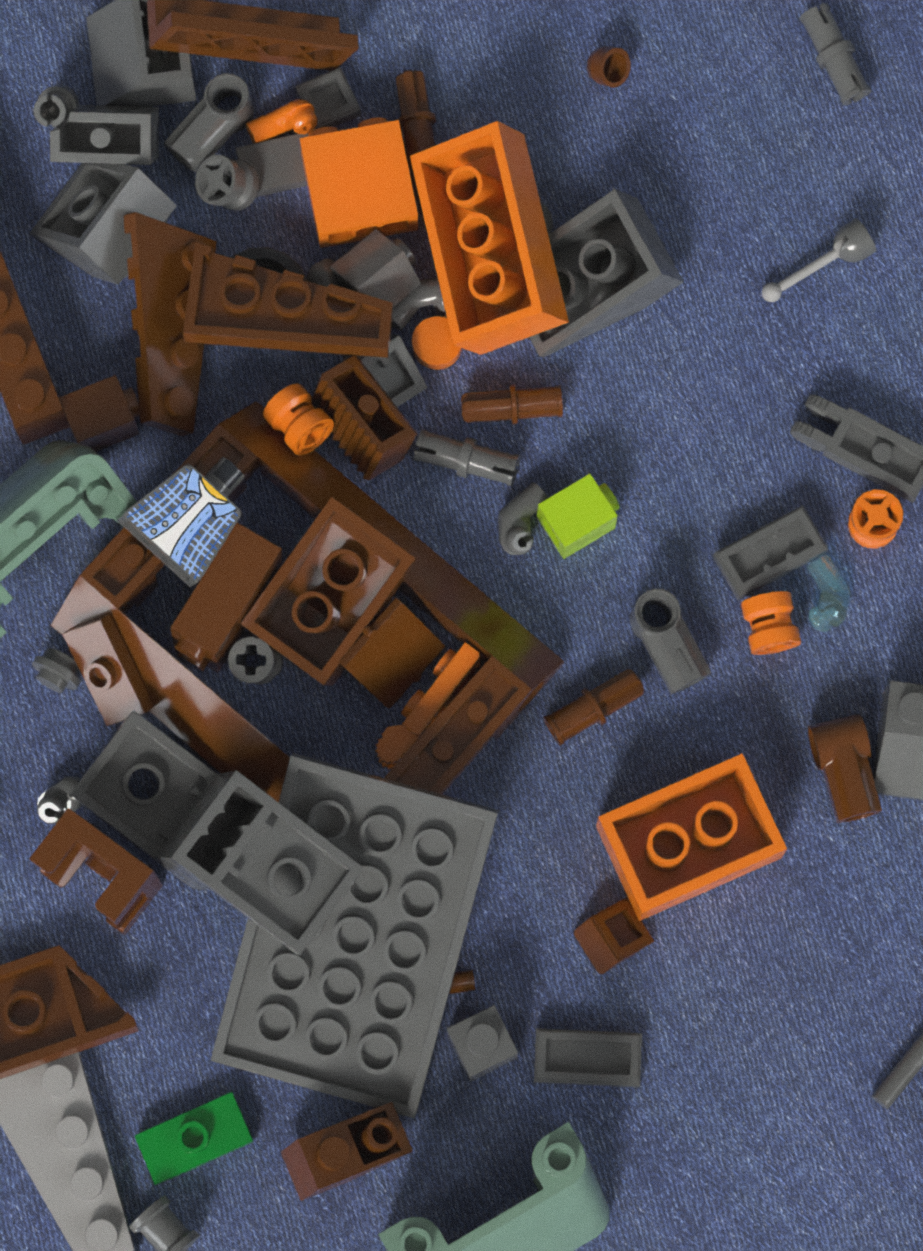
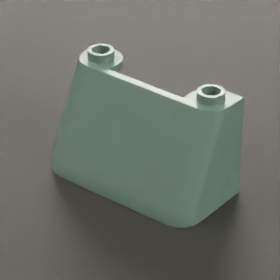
[0,440,137,638]
[378,1122,610,1251]

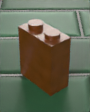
[170,522,282,673]

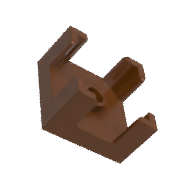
[29,808,163,936]

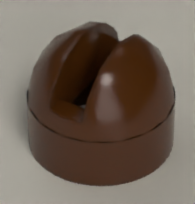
[587,46,631,88]

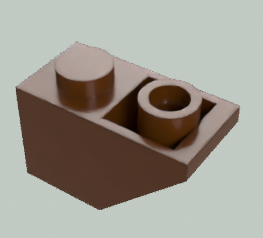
[281,1102,413,1201]

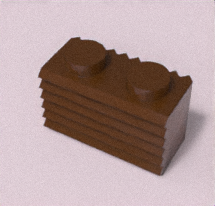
[312,355,418,480]

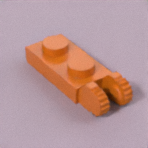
[375,642,481,770]

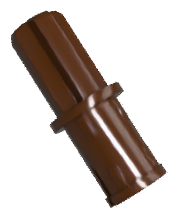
[396,70,436,171]
[461,384,563,425]
[543,669,645,746]

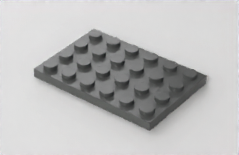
[210,753,499,1119]

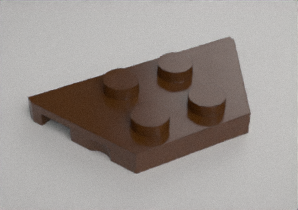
[0,945,139,1079]

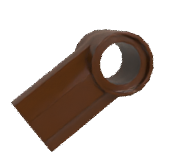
[808,714,882,823]

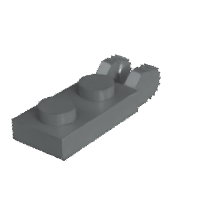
[790,394,923,503]

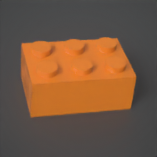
[596,753,787,921]

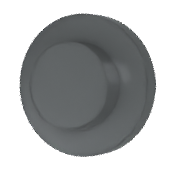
[32,648,81,693]

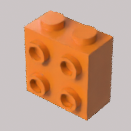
[300,117,418,248]

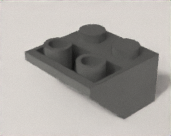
[86,0,197,107]

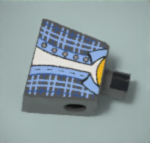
[117,457,245,588]

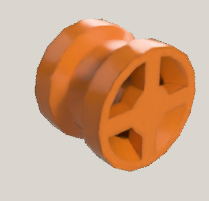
[848,489,903,549]

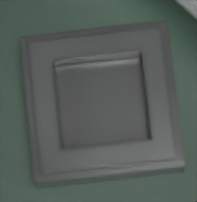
[295,67,361,130]

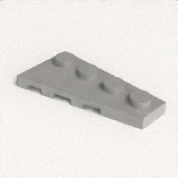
[0,1052,136,1251]

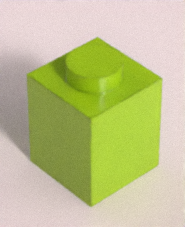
[537,474,620,559]

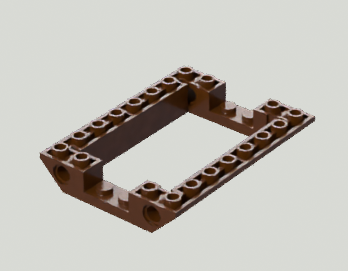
[51,401,564,802]

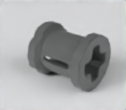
[228,637,284,685]
[129,1195,200,1251]

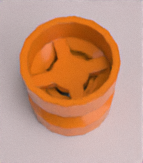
[263,383,334,456]
[741,591,801,655]

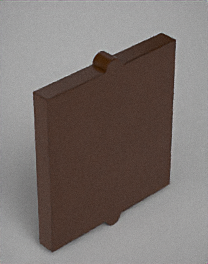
[339,598,445,709]

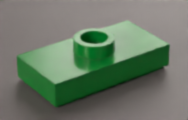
[134,1092,254,1186]

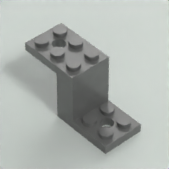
[68,711,364,955]

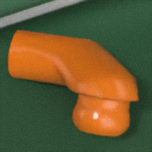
[245,99,318,144]

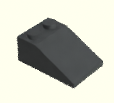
[529,189,684,358]

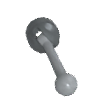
[762,218,876,302]

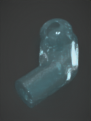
[807,554,851,632]

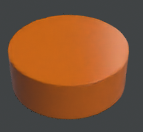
[412,316,462,370]

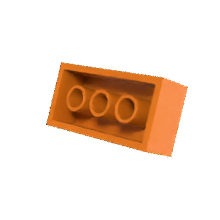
[410,121,569,355]

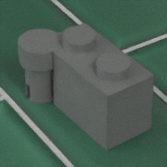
[33,84,159,165]

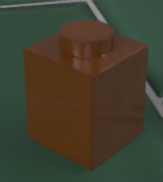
[59,375,140,452]

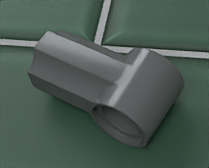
[164,73,254,173]
[629,588,712,695]

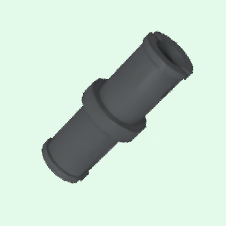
[799,3,872,106]
[414,429,521,486]

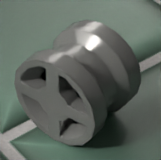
[195,155,259,210]

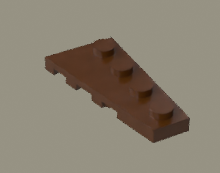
[123,212,217,436]
[183,242,393,358]

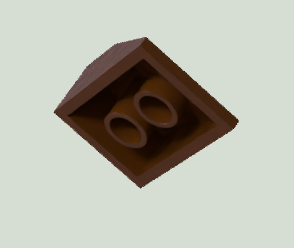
[240,497,417,686]

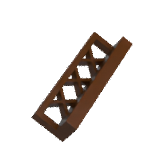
[147,0,359,71]

